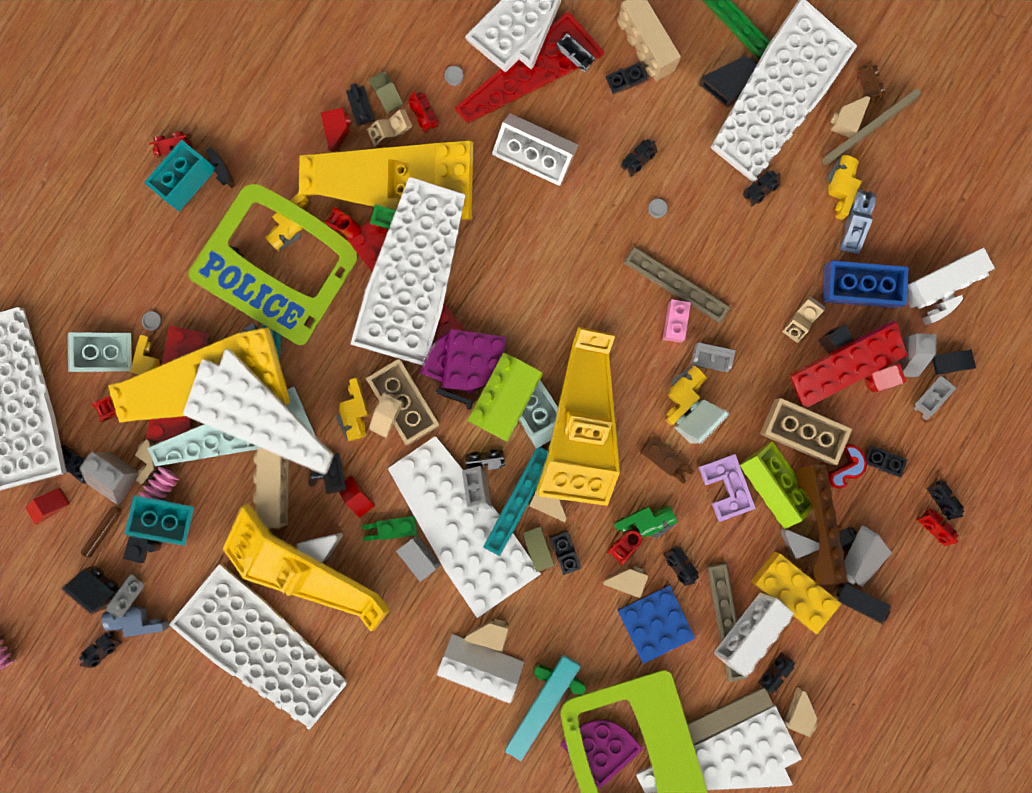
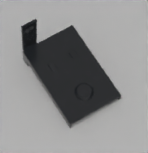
[436,387,480,410]

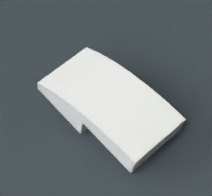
[922,294,963,325]

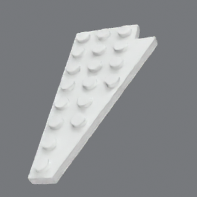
[465,0,561,72]
[183,349,334,474]
[636,704,802,793]

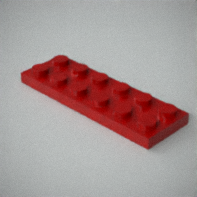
[789,321,908,408]
[145,326,209,442]

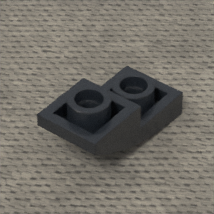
[605,61,648,94]
[205,147,234,188]
[932,350,976,375]
[61,445,86,484]
[866,445,908,478]
[549,530,582,575]

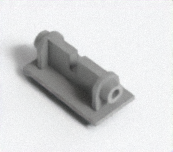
[106,574,145,618]

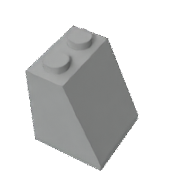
[80,452,139,505]

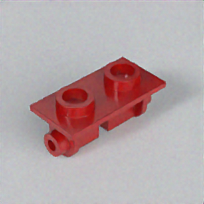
[408,91,439,134]
[148,131,192,157]
[917,508,959,546]

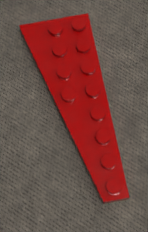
[454,11,605,124]

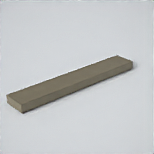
[821,88,921,166]
[624,247,731,324]
[706,563,748,682]
[687,687,774,744]

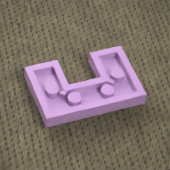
[698,454,756,522]

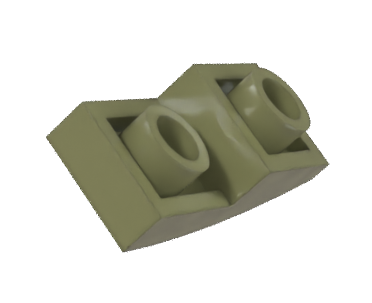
[523,527,555,572]

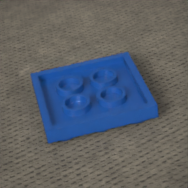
[617,585,695,664]

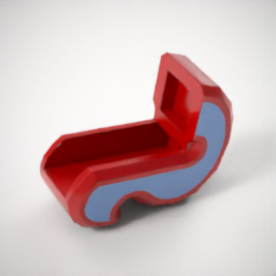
[828,444,867,489]

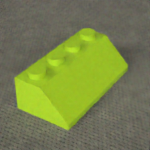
[467,353,543,442]
[740,441,813,529]

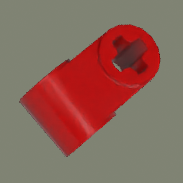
[323,207,361,239]
[91,395,116,422]
[606,529,642,566]

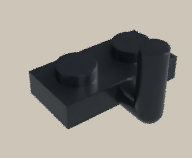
[308,453,346,494]
[123,536,162,564]

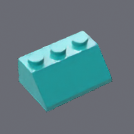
[144,140,215,212]
[124,495,194,546]

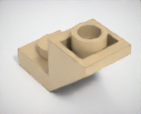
[367,109,412,146]
[782,296,825,343]
[135,439,160,485]

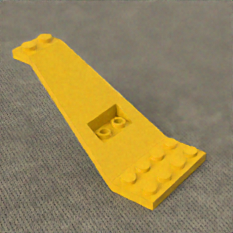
[299,141,473,220]
[108,327,290,422]
[536,327,620,506]
[223,504,389,632]

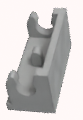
[691,343,736,373]
[914,376,956,420]
[462,466,492,511]
[396,535,441,582]

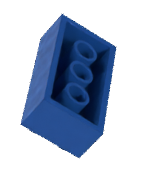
[822,261,909,308]

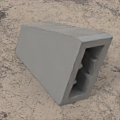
[898,334,936,377]
[844,525,892,588]

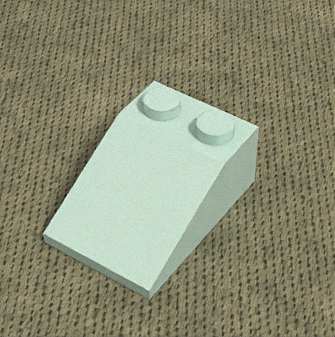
[68,332,132,372]
[519,380,558,449]
[674,400,729,444]

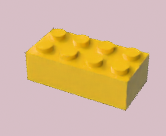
[751,552,841,634]

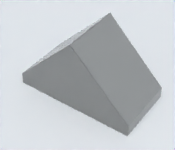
[781,529,820,559]

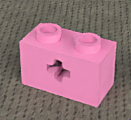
[662,299,691,343]

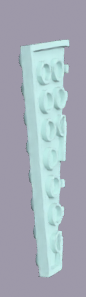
[148,387,316,466]

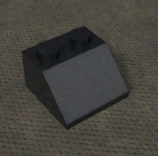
[61,566,119,614]

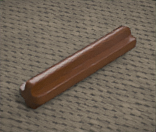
[81,506,122,558]

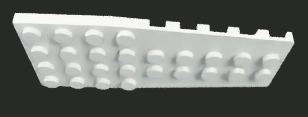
[711,0,857,181]
[351,177,465,365]
[0,307,66,491]
[388,437,541,618]
[169,564,347,729]

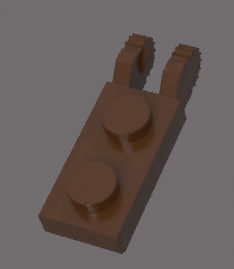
[640,437,694,484]

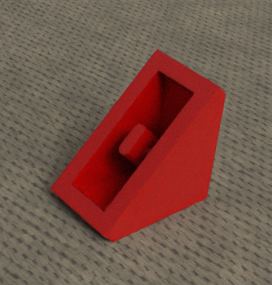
[339,476,375,518]
[26,488,70,525]

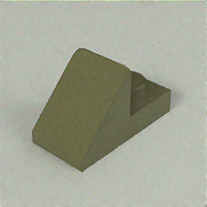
[368,71,404,114]

